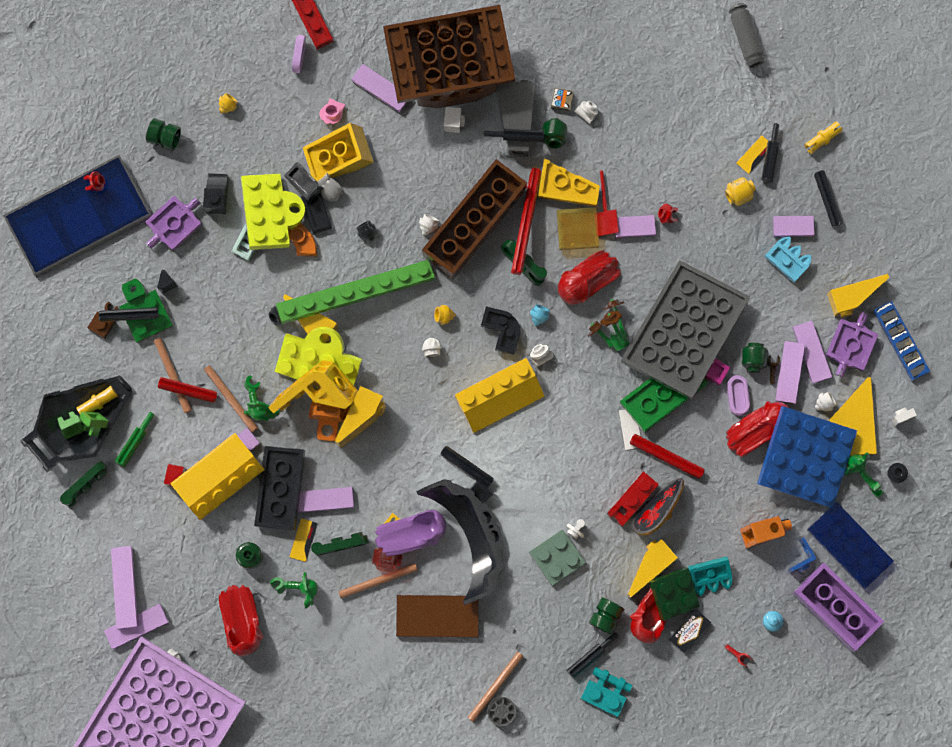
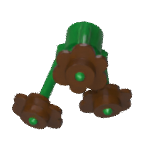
[587,299,630,351]

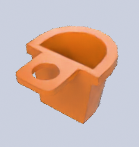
[309,400,350,441]

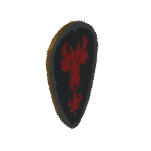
[632,478,684,536]

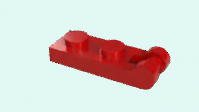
[607,471,659,527]

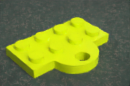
[241,174,305,250]
[275,327,362,386]

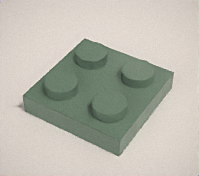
[529,529,586,586]

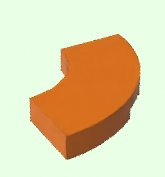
[288,223,317,257]

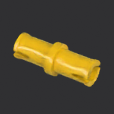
[804,122,843,154]
[76,386,118,414]

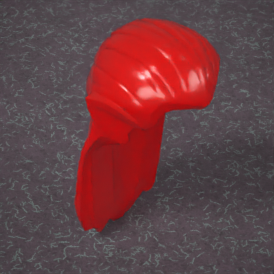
[557,250,621,305]
[726,401,789,457]
[219,585,264,657]
[630,589,667,644]

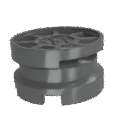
[487,697,516,726]

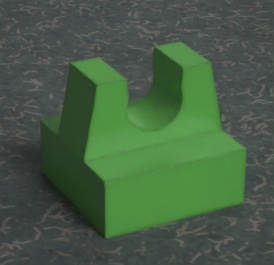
[58,411,84,439]
[79,412,108,436]

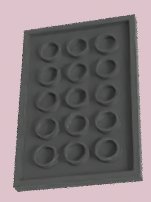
[621,260,750,400]

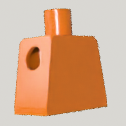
[740,516,792,549]

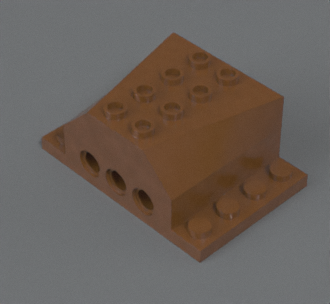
[383,5,515,108]

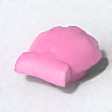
[319,98,345,124]

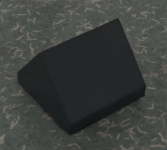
[157,270,177,293]

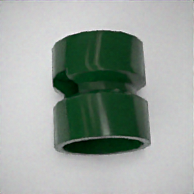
[146,118,181,151]
[588,597,625,635]

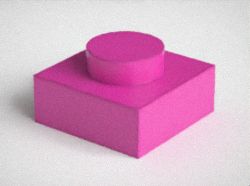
[706,359,730,385]

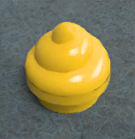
[218,93,238,114]
[434,305,456,325]

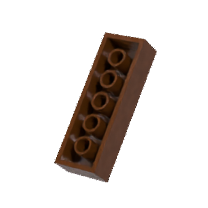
[422,159,527,279]

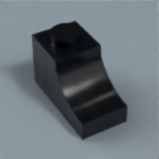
[203,173,229,214]

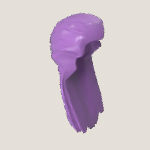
[375,509,447,556]

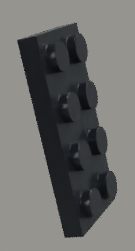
[254,446,306,531]

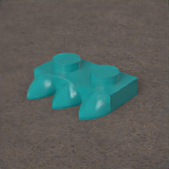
[688,556,733,596]

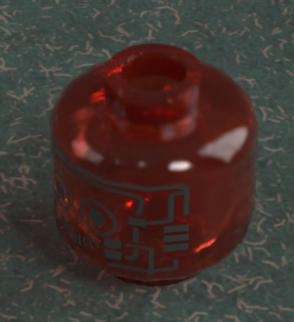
[372,547,403,572]

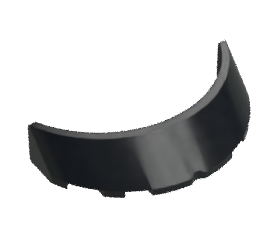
[416,479,504,605]

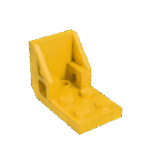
[268,360,358,413]

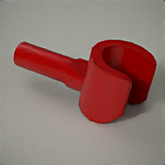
[725,644,753,668]

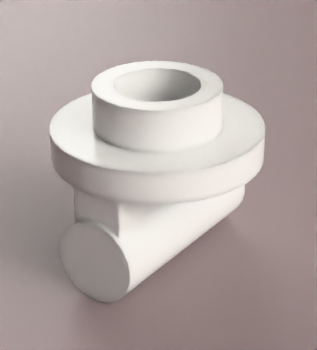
[575,101,598,124]
[530,344,554,367]
[566,519,585,539]

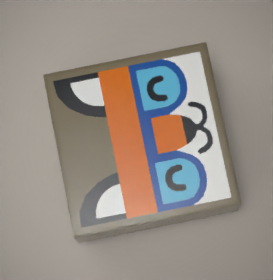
[551,88,574,112]

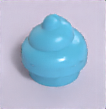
[530,304,550,326]
[763,611,784,632]

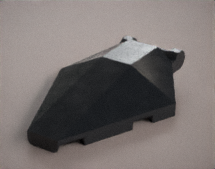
[21,375,132,472]

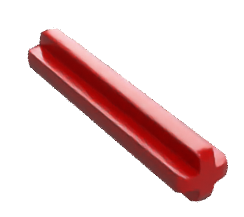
[158,377,217,403]

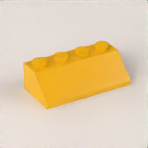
[455,358,545,433]
[170,433,264,520]

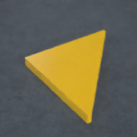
[828,377,877,456]

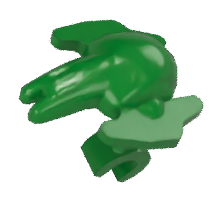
[244,375,281,421]
[845,452,884,498]
[270,572,318,608]

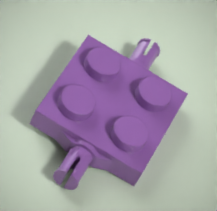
[145,196,202,251]
[825,312,878,378]

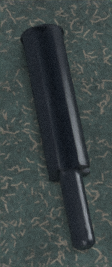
[761,123,779,182]
[484,129,545,142]
[566,632,619,679]

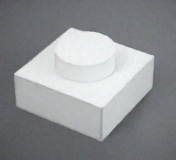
[891,407,917,426]

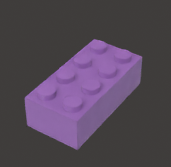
[792,563,884,652]

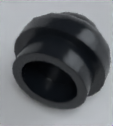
[356,220,376,241]
[268,306,283,325]

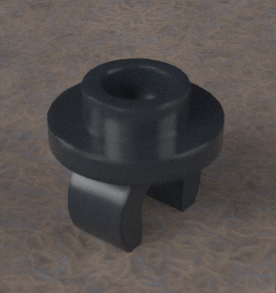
[887,463,908,483]

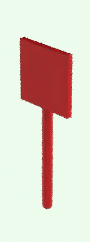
[594,170,619,237]

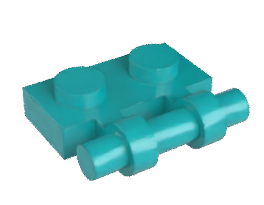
[580,667,633,717]

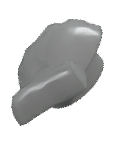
[317,173,342,202]

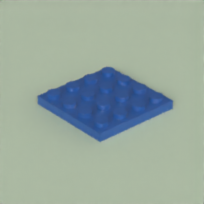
[757,406,857,508]

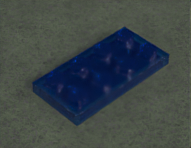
[807,502,894,590]

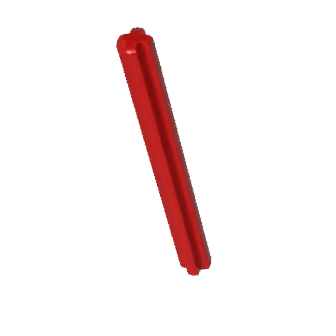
[511,168,542,275]

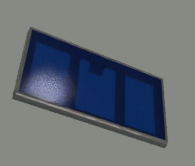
[3,155,152,278]

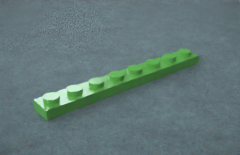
[276,260,435,324]

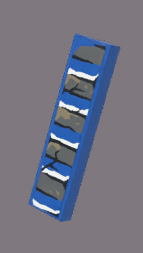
[873,301,930,381]

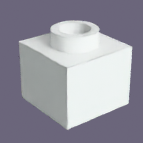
[444,107,465,133]

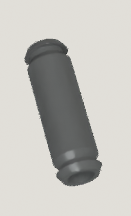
[729,3,765,68]

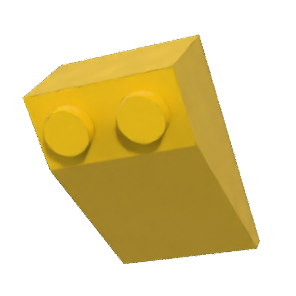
[302,123,373,181]
[335,386,386,448]

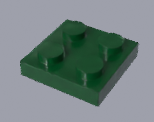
[649,567,700,621]

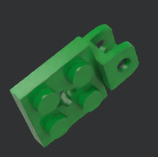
[119,279,173,343]

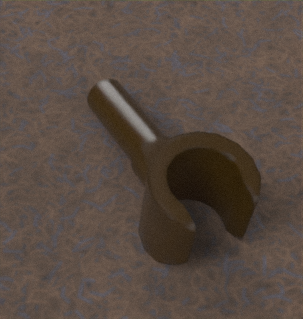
[768,355,780,384]

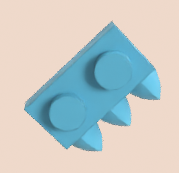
[764,237,811,283]

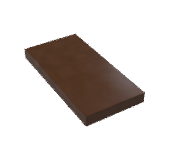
[396,595,479,637]

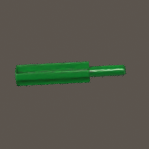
[115,412,154,468]

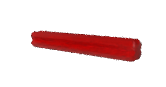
[630,434,705,479]

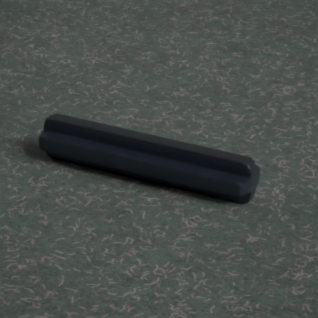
[814,170,842,227]
[99,308,159,322]
[440,446,494,487]

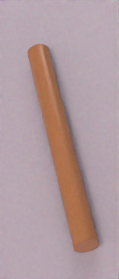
[154,338,192,413]
[204,365,258,433]
[338,563,418,599]
[467,651,524,722]

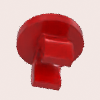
[84,171,105,191]
[658,204,678,224]

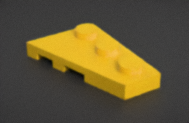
[538,158,600,207]

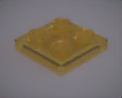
[556,208,599,250]

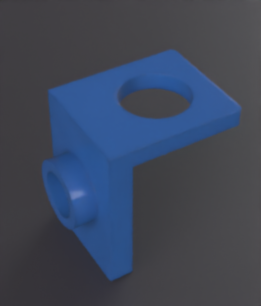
[787,537,816,573]

